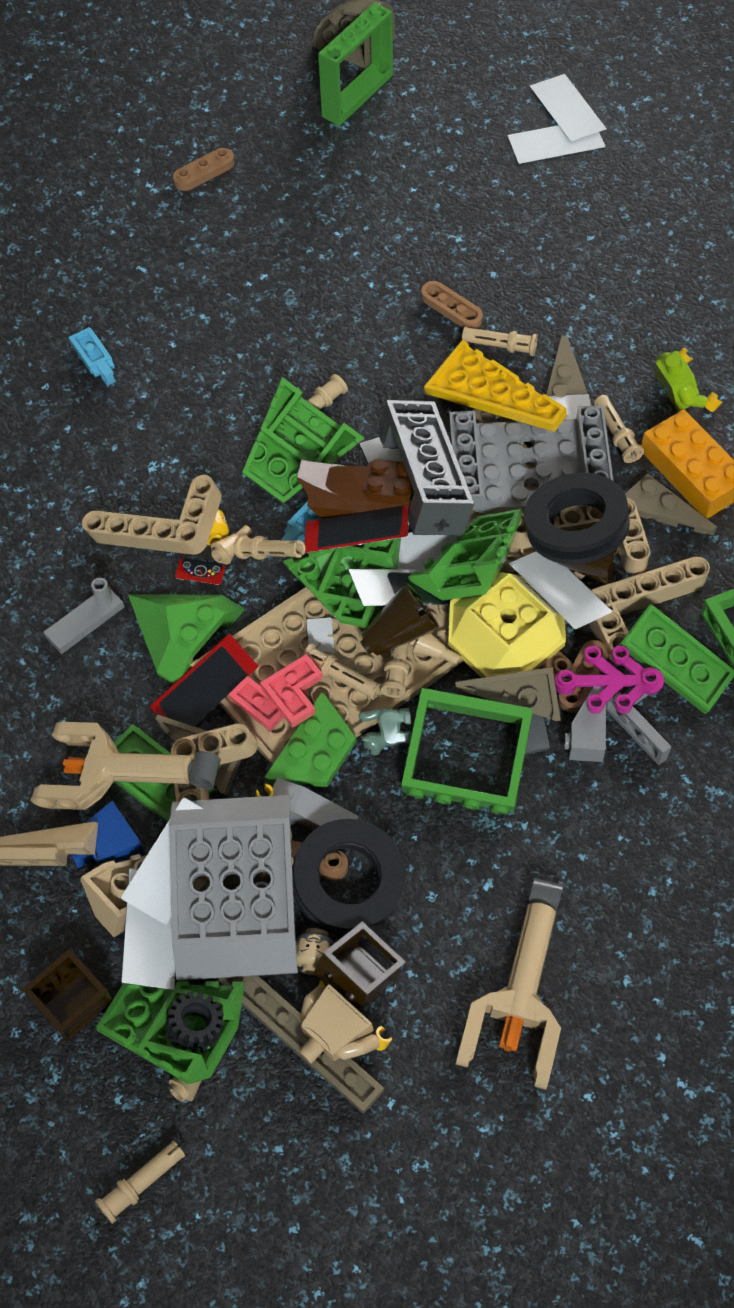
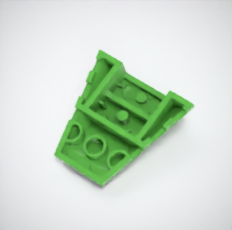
[242,377,364,504]
[408,509,522,600]
[96,981,244,1084]

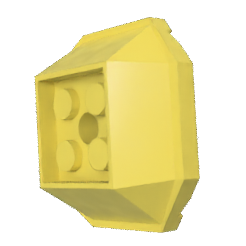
[448,572,566,678]

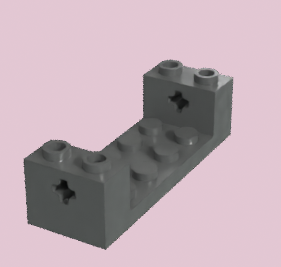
[378,400,474,536]

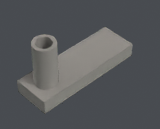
[43,578,124,654]
[606,687,671,765]

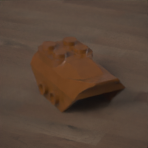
[297,459,414,519]

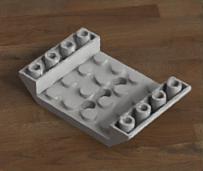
[449,405,613,514]
[169,795,298,981]

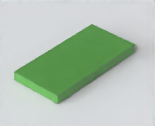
[618,604,734,714]
[114,724,216,823]

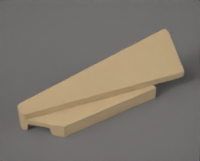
[0,822,98,866]

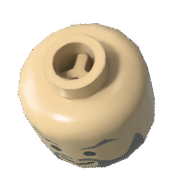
[296,928,334,975]

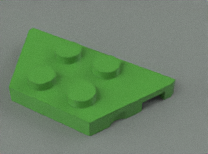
[265,693,356,787]

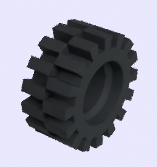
[166,992,224,1053]

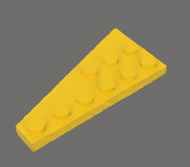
[424,340,567,432]

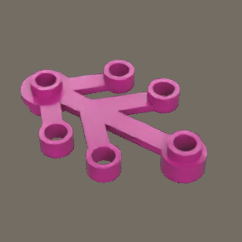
[555,646,664,714]

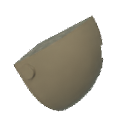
[313,0,395,69]

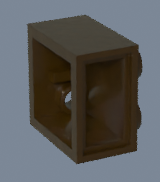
[314,921,406,1012]
[22,948,113,1043]

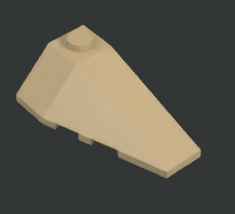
[81,854,147,937]

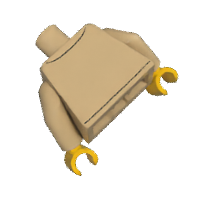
[298,980,392,1064]

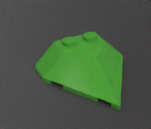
[283,538,401,628]
[128,594,244,685]

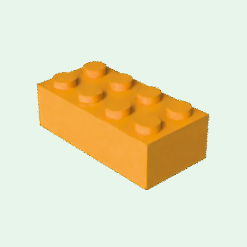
[641,409,734,519]

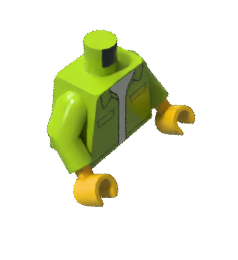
[655,348,723,412]

